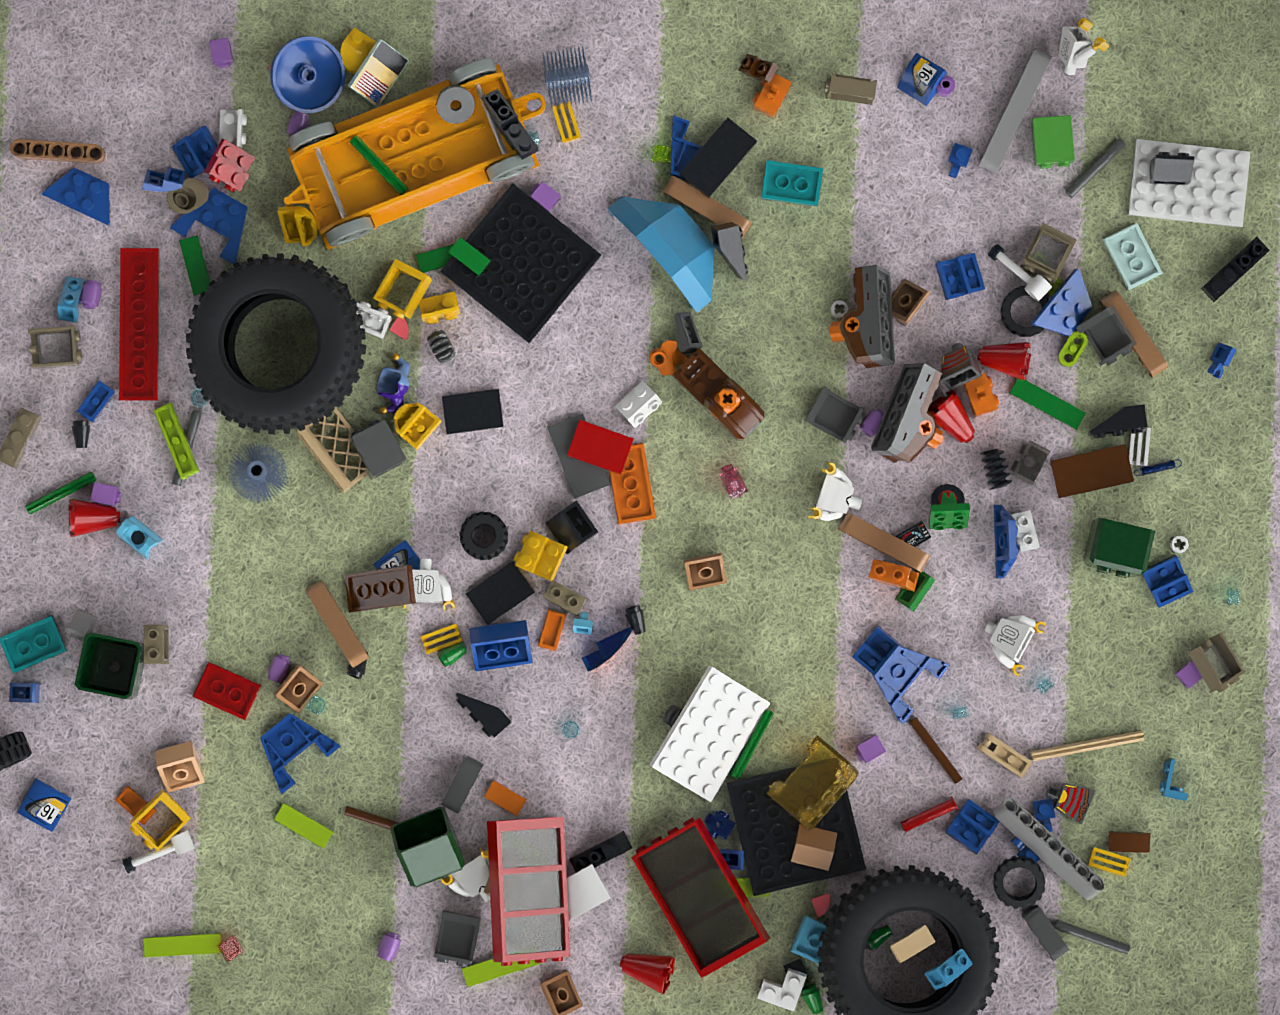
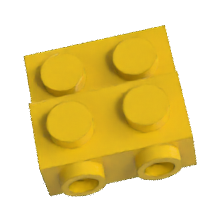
[514,531,568,582]

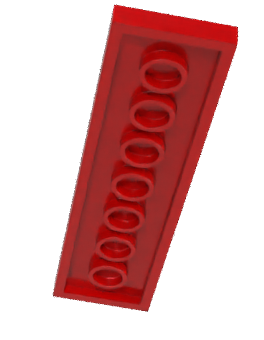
[119,248,160,401]

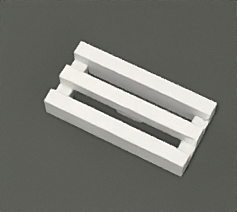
[1129,428,1151,466]

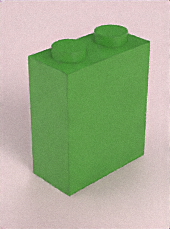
[1031,115,1075,169]

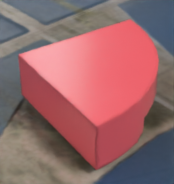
[390,317,409,340]
[811,893,830,918]

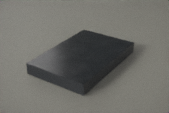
[442,389,504,435]
[466,561,535,625]

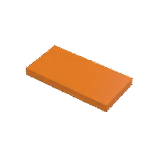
[609,443,656,525]

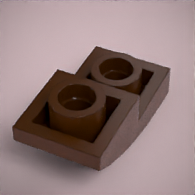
[738,54,778,83]
[1109,831,1151,853]

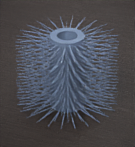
[542,46,592,108]
[229,442,288,503]

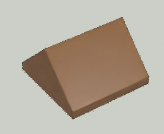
[891,279,930,327]
[684,553,727,591]
[274,664,323,713]
[791,824,837,870]
[540,971,583,1015]

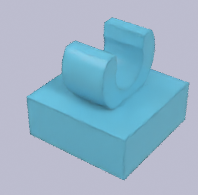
[573,612,593,635]

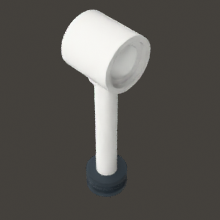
[988,244,1052,301]
[122,830,195,873]

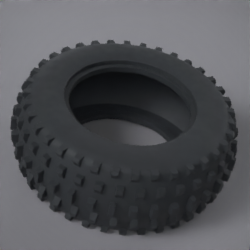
[186,253,366,435]
[817,865,1000,1015]

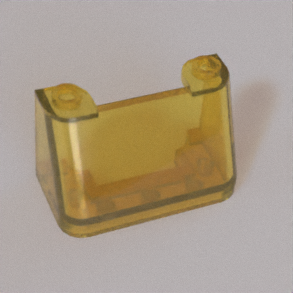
[767,735,859,830]

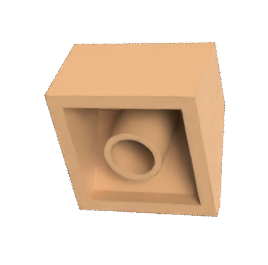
[155,741,205,793]

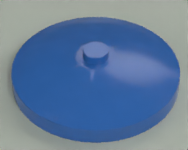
[270,36,345,113]

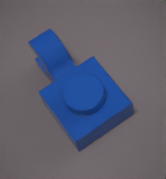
[948,143,973,178]
[1208,342,1236,379]
[1032,798,1055,832]
[1011,836,1041,863]

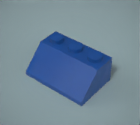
[469,620,533,671]

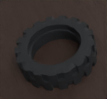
[1000,286,1049,337]
[993,856,1045,909]

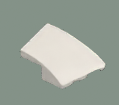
[567,864,611,921]

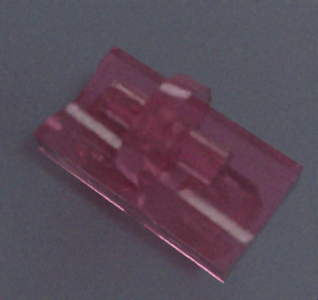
[719,464,748,499]

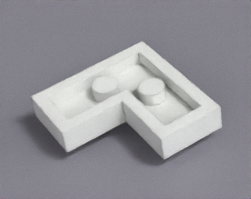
[757,968,807,1011]

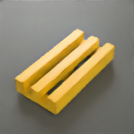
[552,101,581,143]
[420,623,463,654]
[1088,847,1131,877]

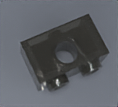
[1010,440,1050,486]

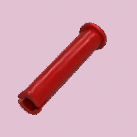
[900,796,958,833]

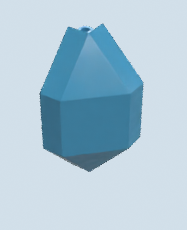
[608,196,715,313]

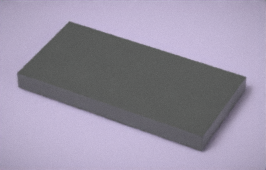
[547,413,610,499]

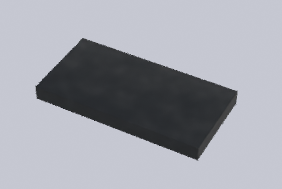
[679,118,757,199]

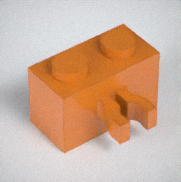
[752,74,792,119]
[963,373,999,418]

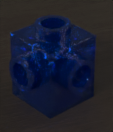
[704,810,736,840]

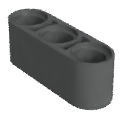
[441,756,484,814]
[1021,904,1069,961]

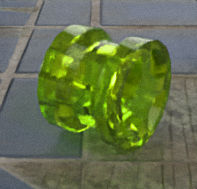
[651,145,671,164]

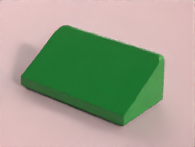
[895,570,935,612]

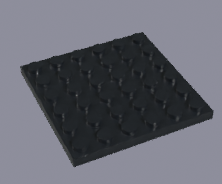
[440,183,602,344]
[726,756,866,896]

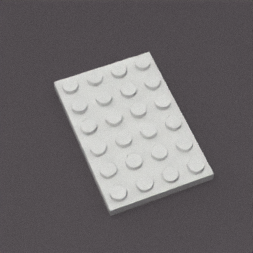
[1128,139,1250,228]
[650,666,770,802]

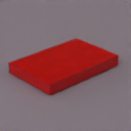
[567,420,634,475]
[193,662,261,720]

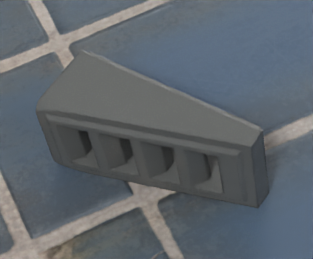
[675,312,703,354]

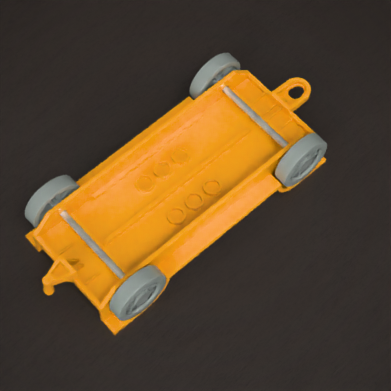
[284,58,546,250]

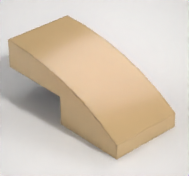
[889,925,935,963]

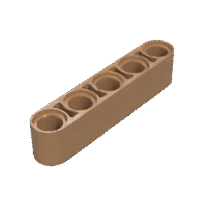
[10,139,106,164]
[662,176,752,240]
[1099,290,1168,378]
[838,512,930,573]
[305,580,370,668]

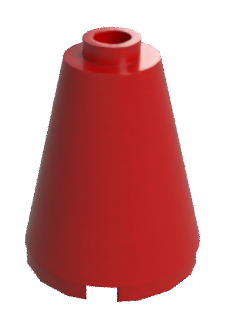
[977,342,1031,380]
[928,389,975,443]
[69,499,120,537]
[620,953,675,994]

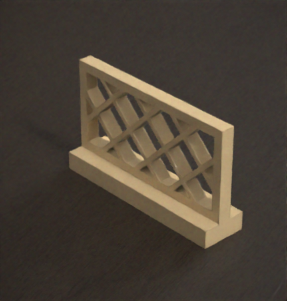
[296,407,369,494]

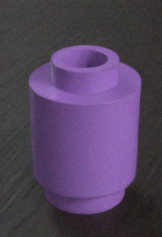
[936,75,955,97]
[286,111,310,137]
[80,280,102,309]
[859,408,884,437]
[268,654,292,684]
[377,931,402,962]

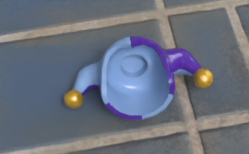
[377,353,410,415]

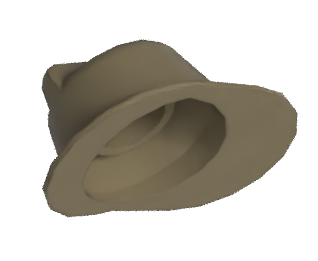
[167,178,209,214]

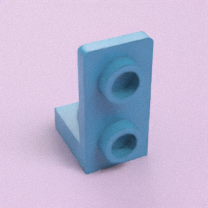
[57,276,85,323]
[1159,758,1188,801]
[924,949,972,990]

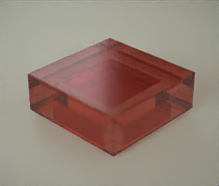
[217,935,244,962]

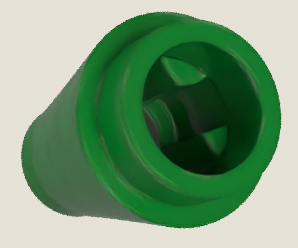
[437,642,467,667]
[867,925,893,950]
[801,984,823,1014]

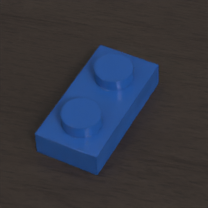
[77,380,115,423]

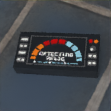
[894,521,932,547]

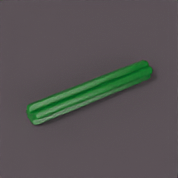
[350,135,408,195]
[25,472,96,514]
[730,709,774,779]

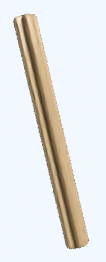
[1031,730,1144,761]

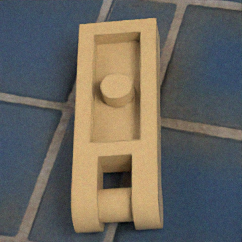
[977,732,1033,778]

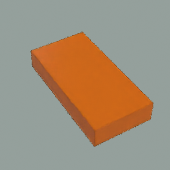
[538,609,567,651]
[484,780,527,816]
[115,785,157,825]

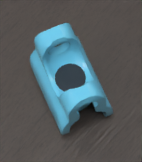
[115,516,163,560]

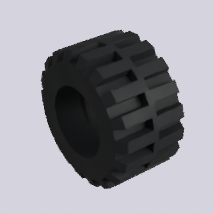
[459,511,508,560]
[0,731,32,771]

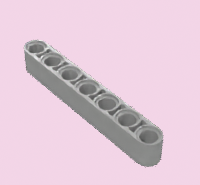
[979,48,1052,173]
[993,797,1105,900]

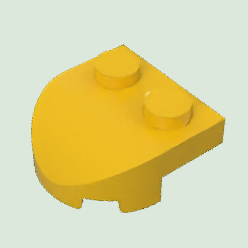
[339,27,376,74]
[277,206,318,246]
[394,403,442,450]

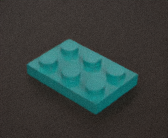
[761,160,823,207]
[0,616,67,674]

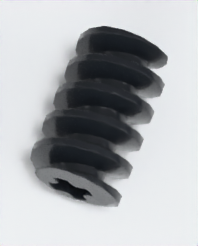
[980,449,1012,490]

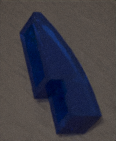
[582,627,632,672]

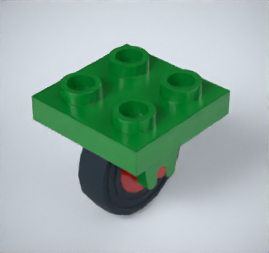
[929,484,970,531]

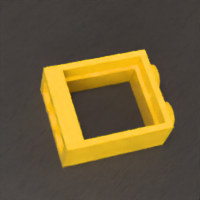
[373,258,432,319]
[129,789,191,851]

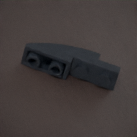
[481,89,539,160]
[1201,237,1270,302]

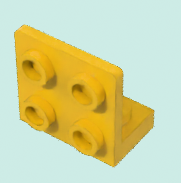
[419,291,461,325]

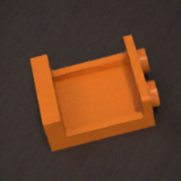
[869,559,919,591]

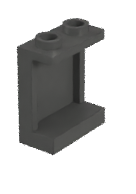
[1076,305,1136,366]
[805,386,866,443]
[350,419,407,480]
[434,910,481,967]

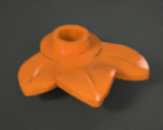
[649,340,688,376]

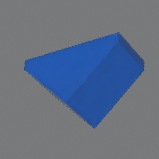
[9,683,40,703]
[708,849,744,870]

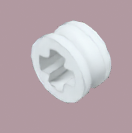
[831,300,848,318]
[1170,536,1189,553]

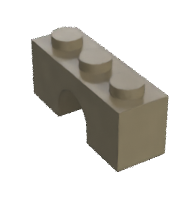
[0,407,42,469]

